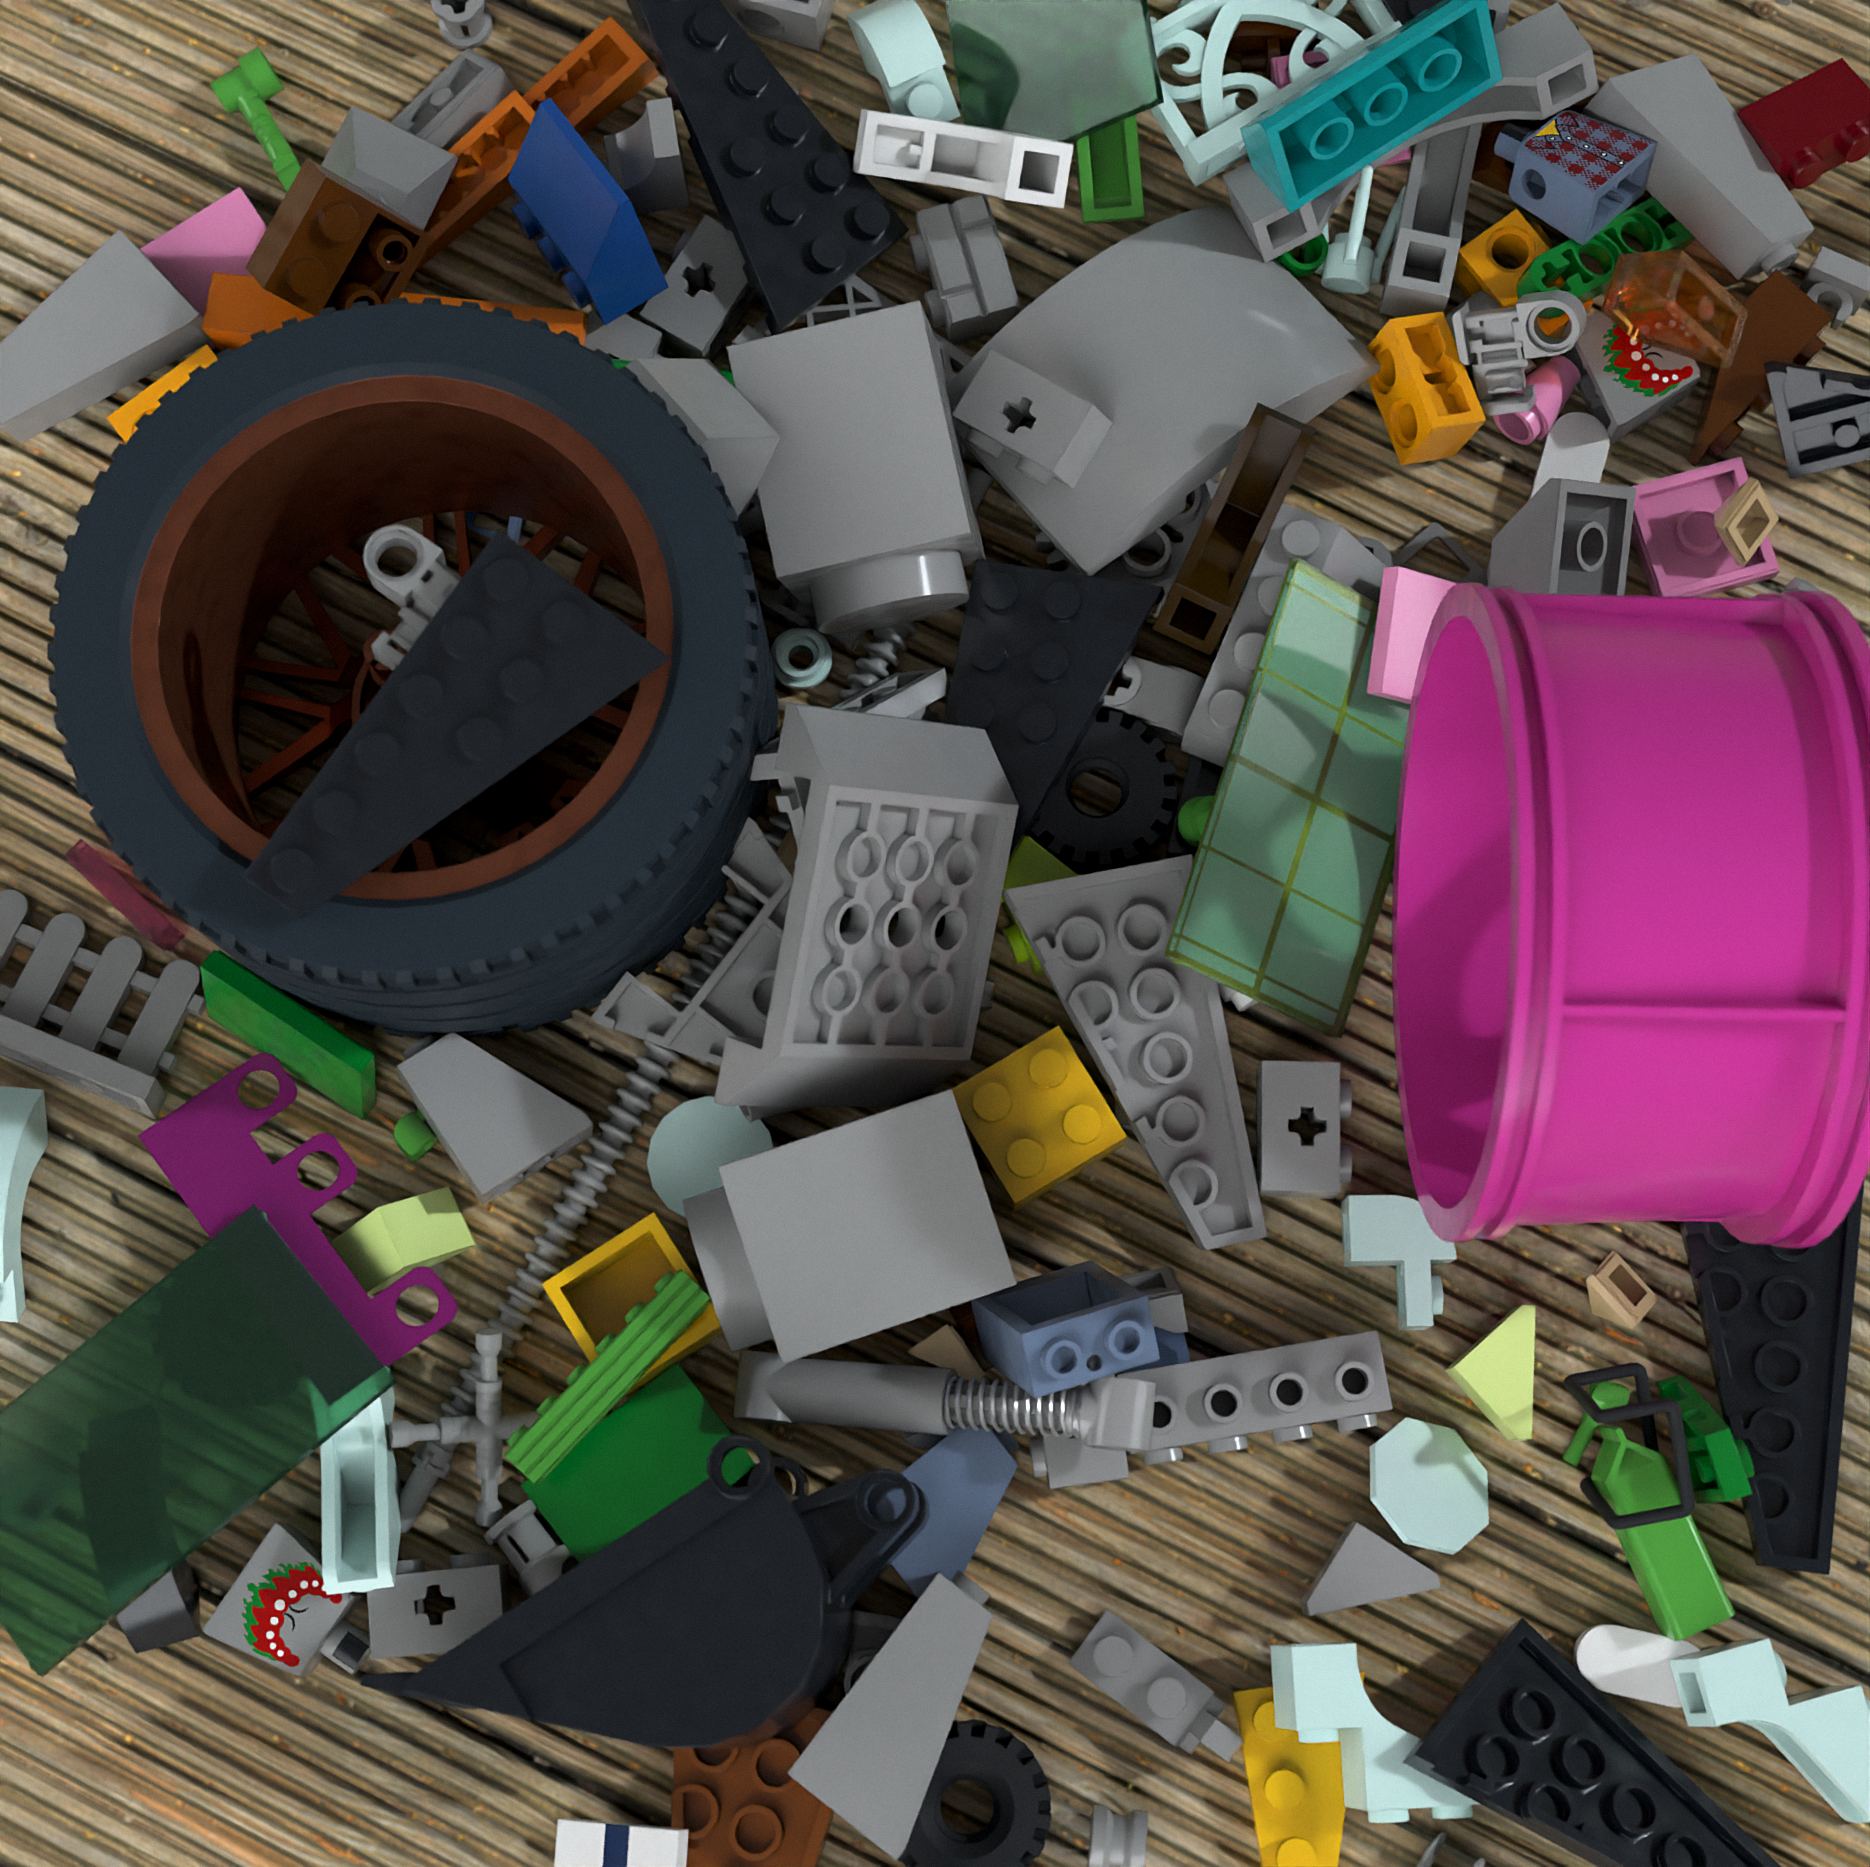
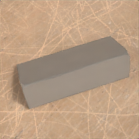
[390,48,518,151]

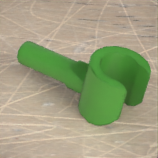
[394,1108,438,1161]
[1562,1381,1630,1466]

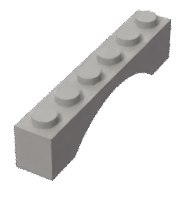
[1378,0,1512,317]
[1222,2,1599,263]

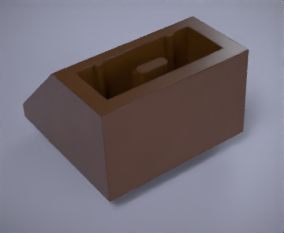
[245,158,434,316]

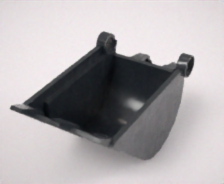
[360,1434,930,1748]

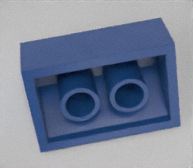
[508,98,669,325]

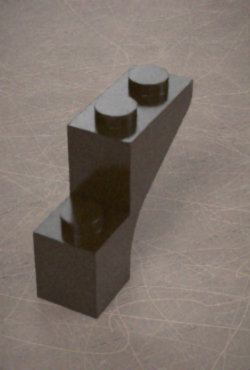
[1153,403,1317,656]

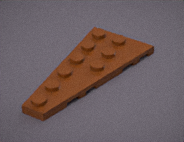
[671,1705,835,1867]

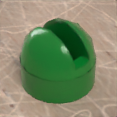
[1276,233,1328,277]

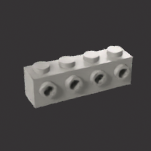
[1115,1330,1393,1466]

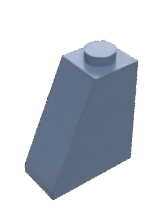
[880,1423,1020,1599]

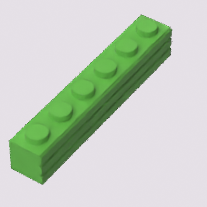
[504,1269,712,1485]

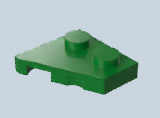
[1655,1374,1754,1504]

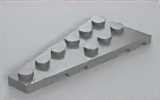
[1002,854,1267,1250]

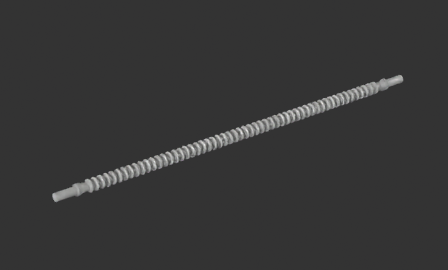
[399,468,993,1535]

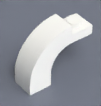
[852,109,1074,208]

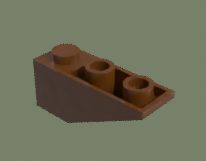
[1687,269,1833,467]

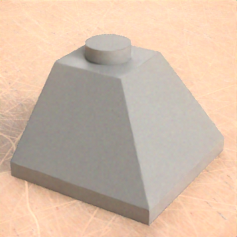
[321,105,459,229]
[1487,478,1636,595]

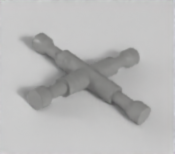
[389,1329,540,1527]

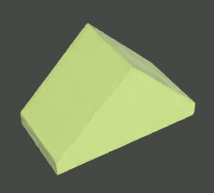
[331,1186,476,1296]
[1445,1305,1536,1441]

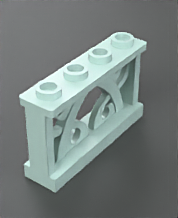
[1119,0,1402,187]

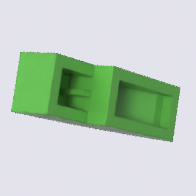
[1065,40,1145,224]

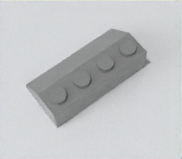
[1180,503,1387,767]

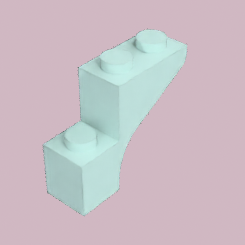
[309,1367,402,1595]
[1669,1638,1870,1823]
[1270,1642,1480,1823]

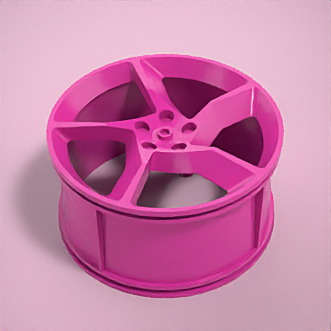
[1392,583,1870,1248]

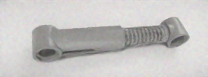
[733,1351,1156,1453]

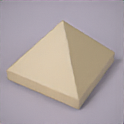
[1714,478,1779,566]
[1586,1251,1658,1329]

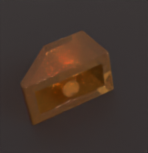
[1601,249,1748,368]

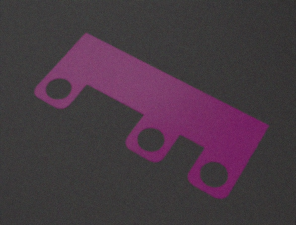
[138,1053,457,1407]

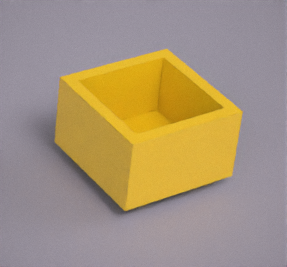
[952,1026,1127,1212]
[542,1212,724,1400]

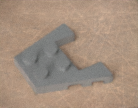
[591,817,793,1067]

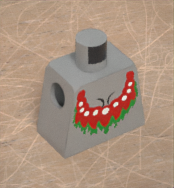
[1560,300,1719,445]
[201,1522,371,1676]

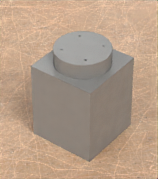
[727,300,986,634]
[683,1089,1017,1364]

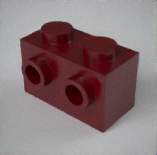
[1738,58,1870,191]

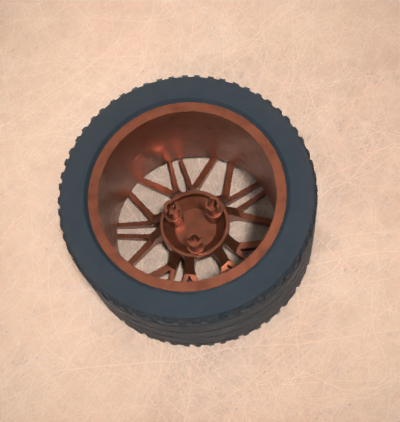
[47,298,779,1040]

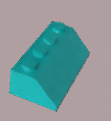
[1240,0,1503,214]

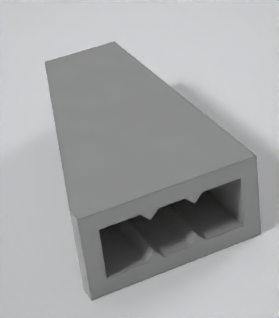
[1580,53,1815,280]
[0,230,212,443]
[787,1570,993,1861]

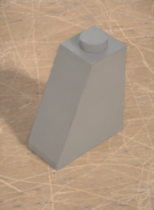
[397,1032,593,1206]

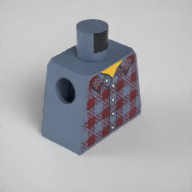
[1494,110,1658,245]

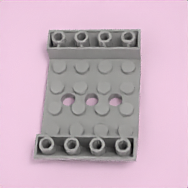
[714,702,1019,1107]

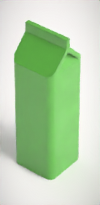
[1591,1424,1735,1641]

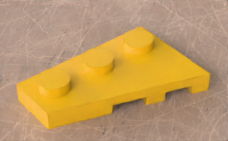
[1231,1671,1365,1867]

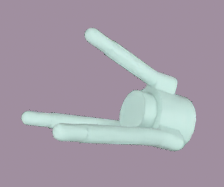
[1314,165,1406,295]

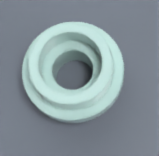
[771,627,832,690]

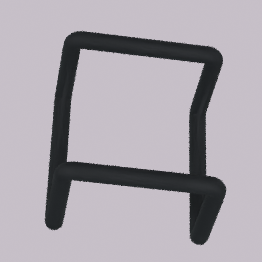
[1564,1363,1695,1530]

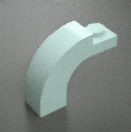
[0,1086,48,1323]

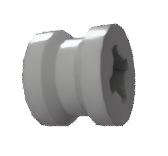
[1087,1805,1148,1867]

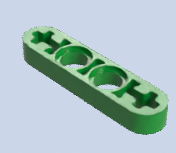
[1516,197,1695,319]

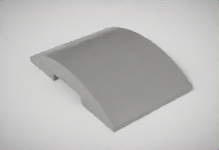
[948,205,1381,576]

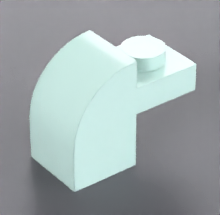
[846,0,960,122]
[1341,1195,1457,1331]

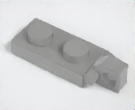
[1068,1609,1244,1763]

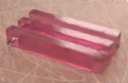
[65,839,185,952]

